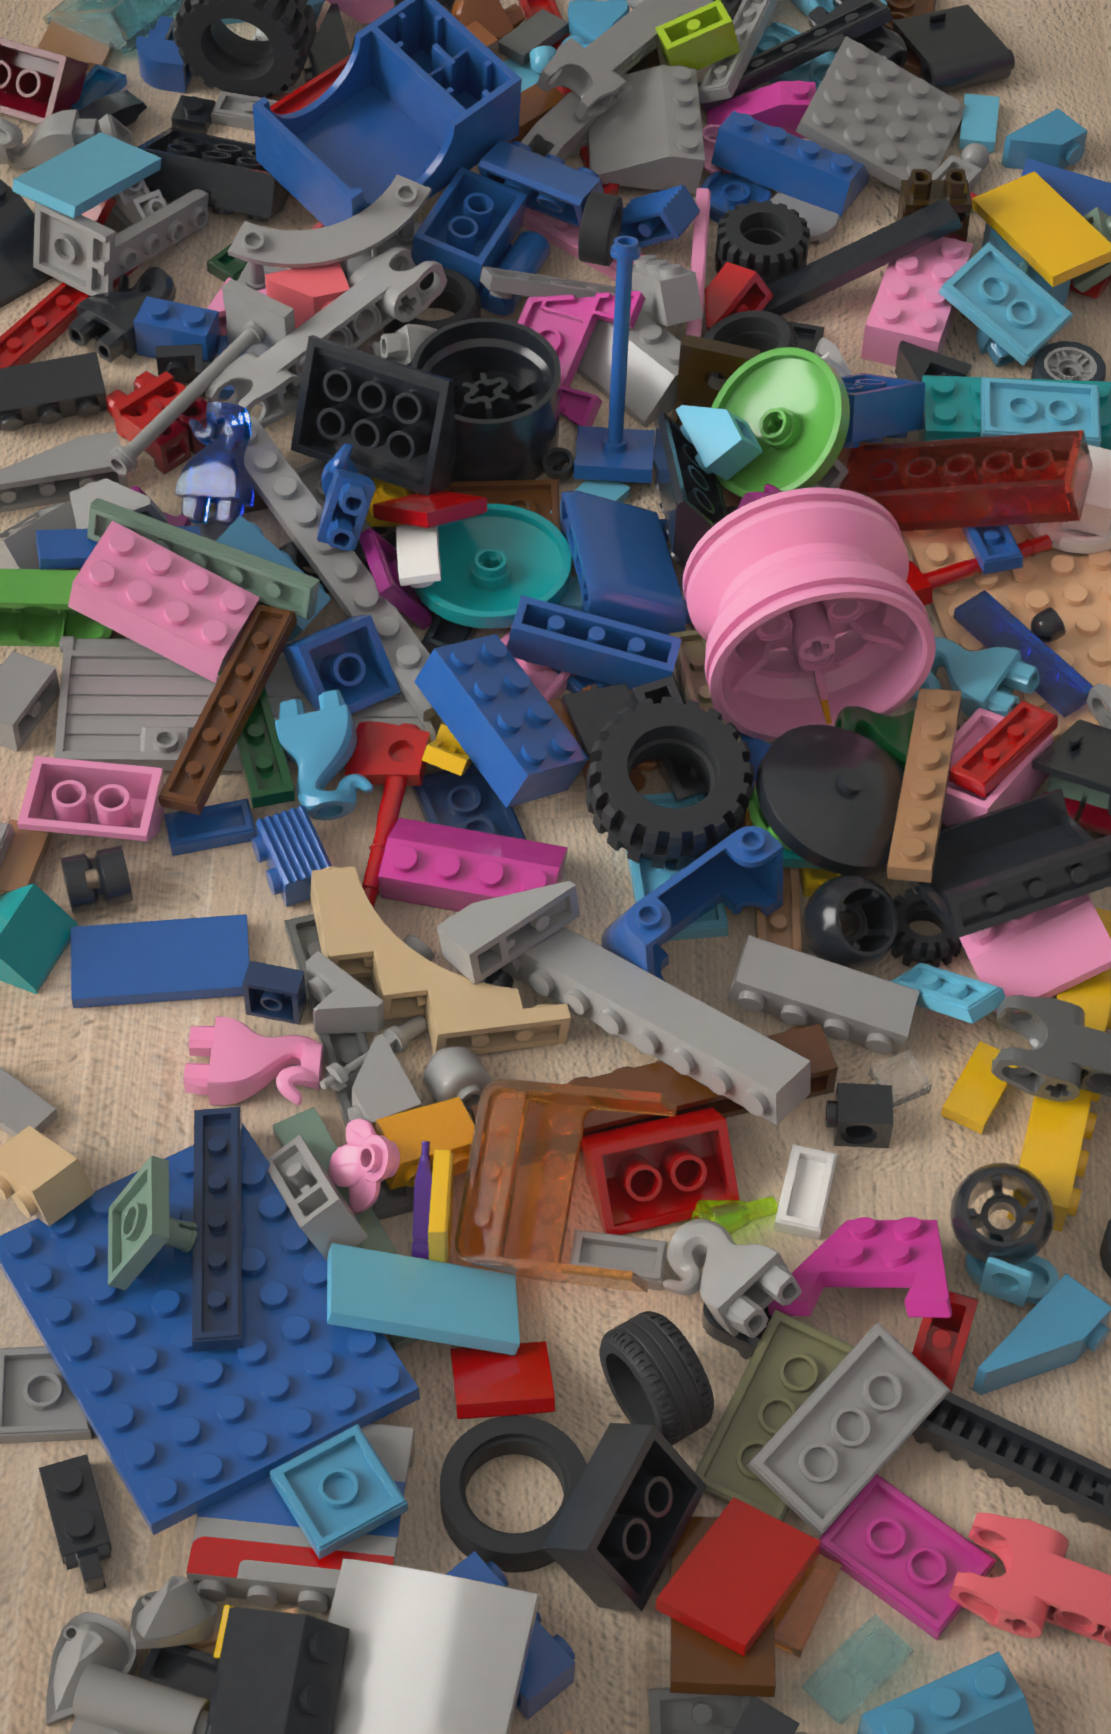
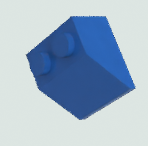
[283,615,401,714]

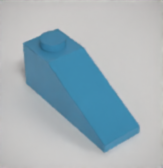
[972,1273,1111,1395]

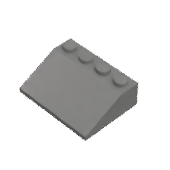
[587,65,705,194]

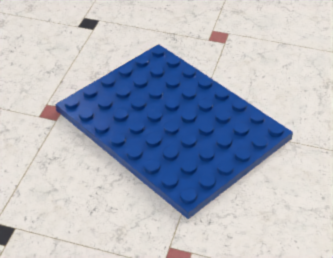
[0,1123,420,1535]

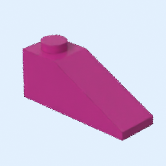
[707,80,816,139]

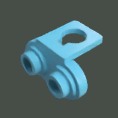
[965,1252,1059,1308]

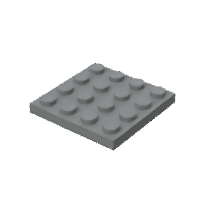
[795,36,966,192]

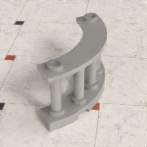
[228,174,431,291]

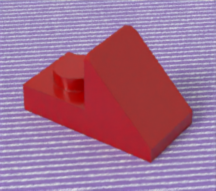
[912,1290,979,1393]

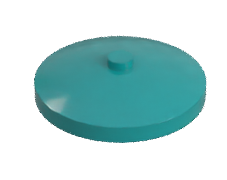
[414,504,572,629]

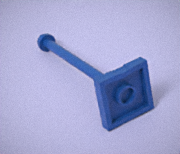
[573,236,655,483]

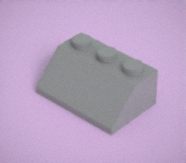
[576,310,681,427]

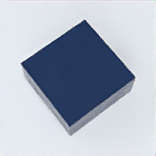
[242,961,307,1025]

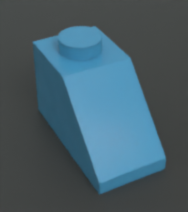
[1001,108,1087,169]

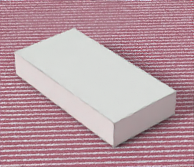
[774,1144,838,1240]

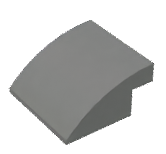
[328,1558,540,1734]

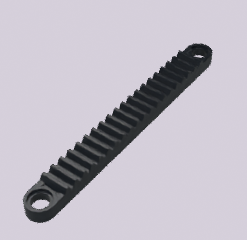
[702,1302,1111,1531]

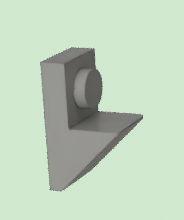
[306,951,384,1034]

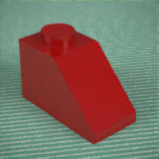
[704,262,774,330]

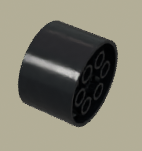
[411,318,561,482]

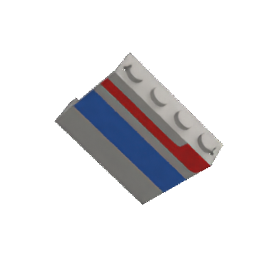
[186,1423,415,1613]

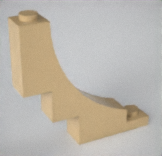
[310,866,571,1054]

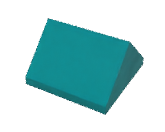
[0,883,78,994]

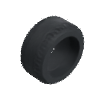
[383,267,481,334]
[702,310,799,379]
[599,1311,714,1445]

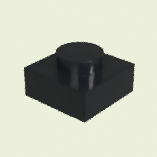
[171,95,216,134]

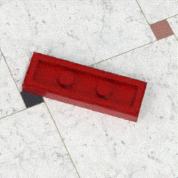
[949,700,1058,798]

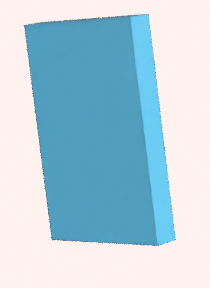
[938,242,1073,366]
[980,377,1101,450]

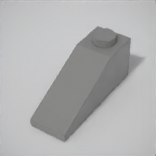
[437,881,580,985]
[267,1135,369,1260]

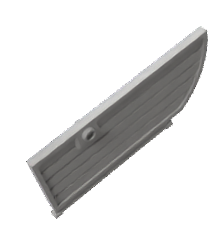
[54,636,440,772]

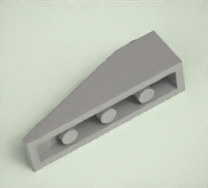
[0,431,128,513]

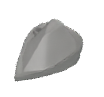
[130,1576,218,1650]
[46,1612,137,1726]

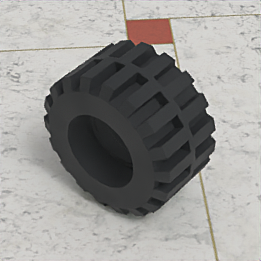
[715,200,810,285]

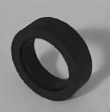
[440,1415,587,1573]

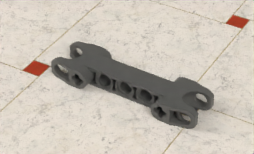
[991,995,1111,1102]

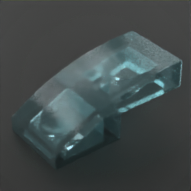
[801,1614,914,1725]

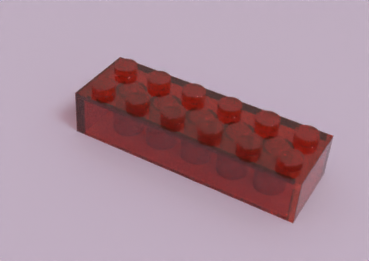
[839,430,1093,532]

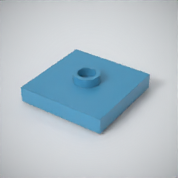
[270,1424,408,1559]

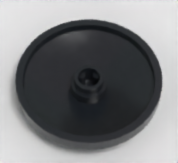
[756,724,904,876]

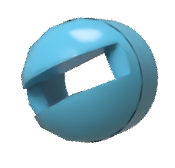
[529,46,557,75]

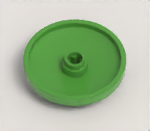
[712,347,850,498]

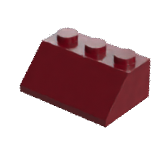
[0,37,89,124]

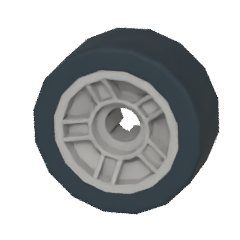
[1031,341,1106,381]

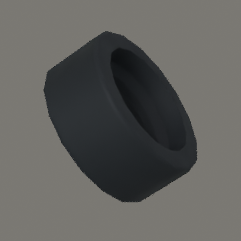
[578,191,623,266]

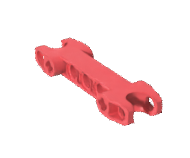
[949,1513,1111,1646]

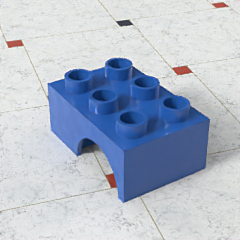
[253,0,522,227]

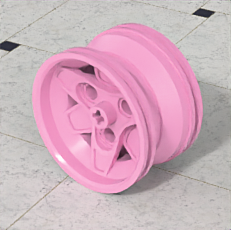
[683,487,936,742]

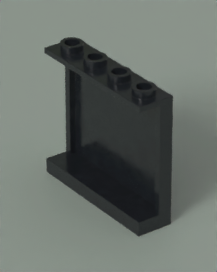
[908,789,1111,938]

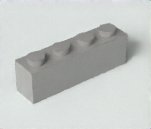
[727,935,919,1055]

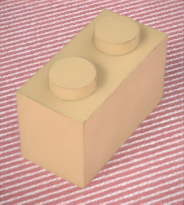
[0,1125,94,1227]

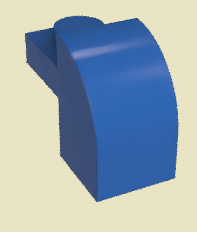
[136,16,193,93]

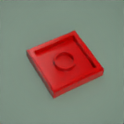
[373,491,487,528]
[450,1341,556,1419]

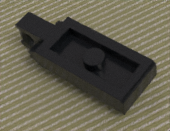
[39,1454,112,1594]

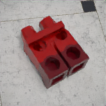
[105,371,221,475]

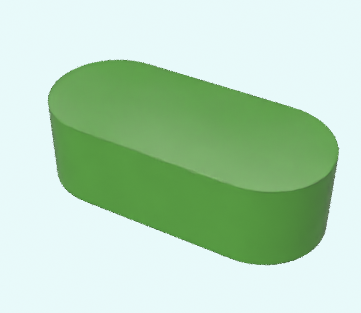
[0,568,112,647]

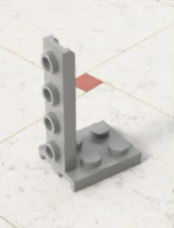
[33,189,209,296]

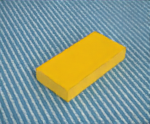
[941,1041,1019,1134]

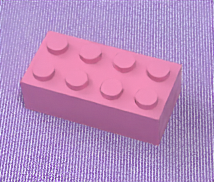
[861,237,974,366]
[68,520,260,683]

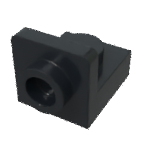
[156,344,211,397]

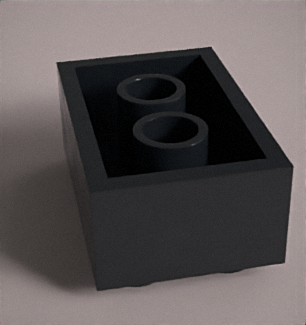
[543,1423,707,1612]

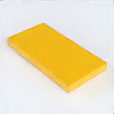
[972,171,1111,287]

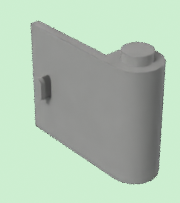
[69,1662,210,1734]

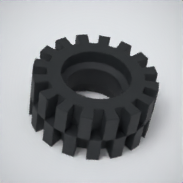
[891,888,962,968]

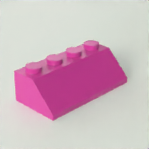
[378,818,568,912]

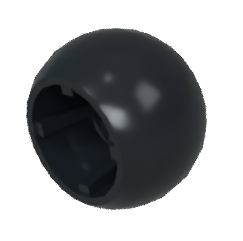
[802,875,899,971]
[950,1163,1055,1265]

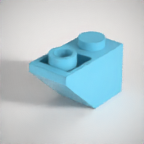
[676,405,763,481]

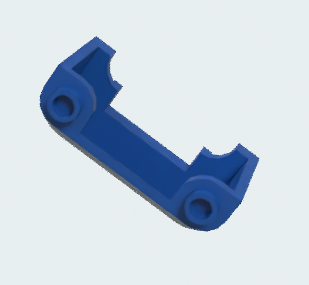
[561,490,692,635]
[601,826,783,982]

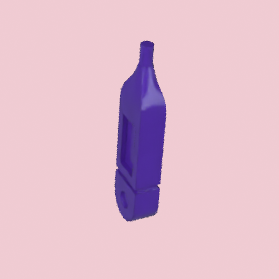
[411,1141,432,1260]

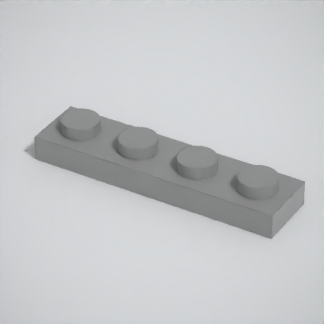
[480,266,616,300]

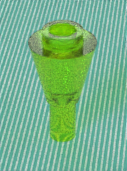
[692,1196,778,1235]

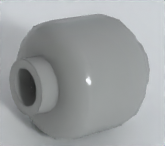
[424,1047,491,1112]

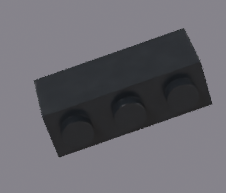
[0,352,107,431]

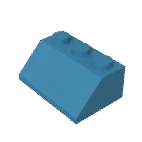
[857,1651,1036,1734]

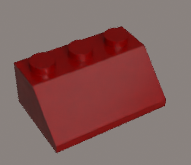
[580,1107,741,1235]

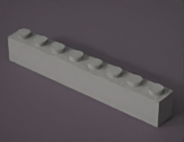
[500,927,811,1125]

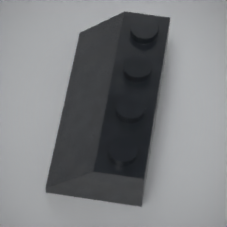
[653,411,728,567]
[205,1607,349,1734]

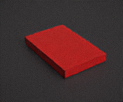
[655,1497,821,1657]

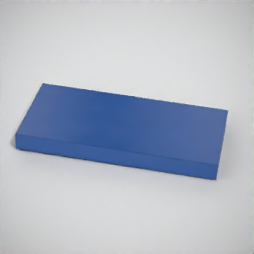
[71,914,250,1008]

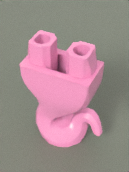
[184,1016,324,1105]

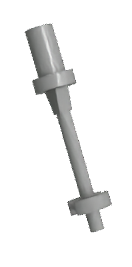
[320,1015,428,1091]

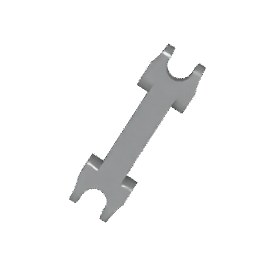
[536,0,714,121]
[205,246,447,428]

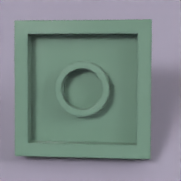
[108,1155,197,1290]

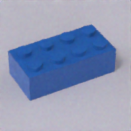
[414,634,589,808]

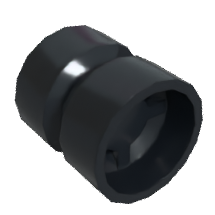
[60,845,133,914]

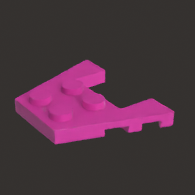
[517,291,646,427]
[767,1217,952,1318]

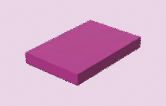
[818,1474,996,1640]

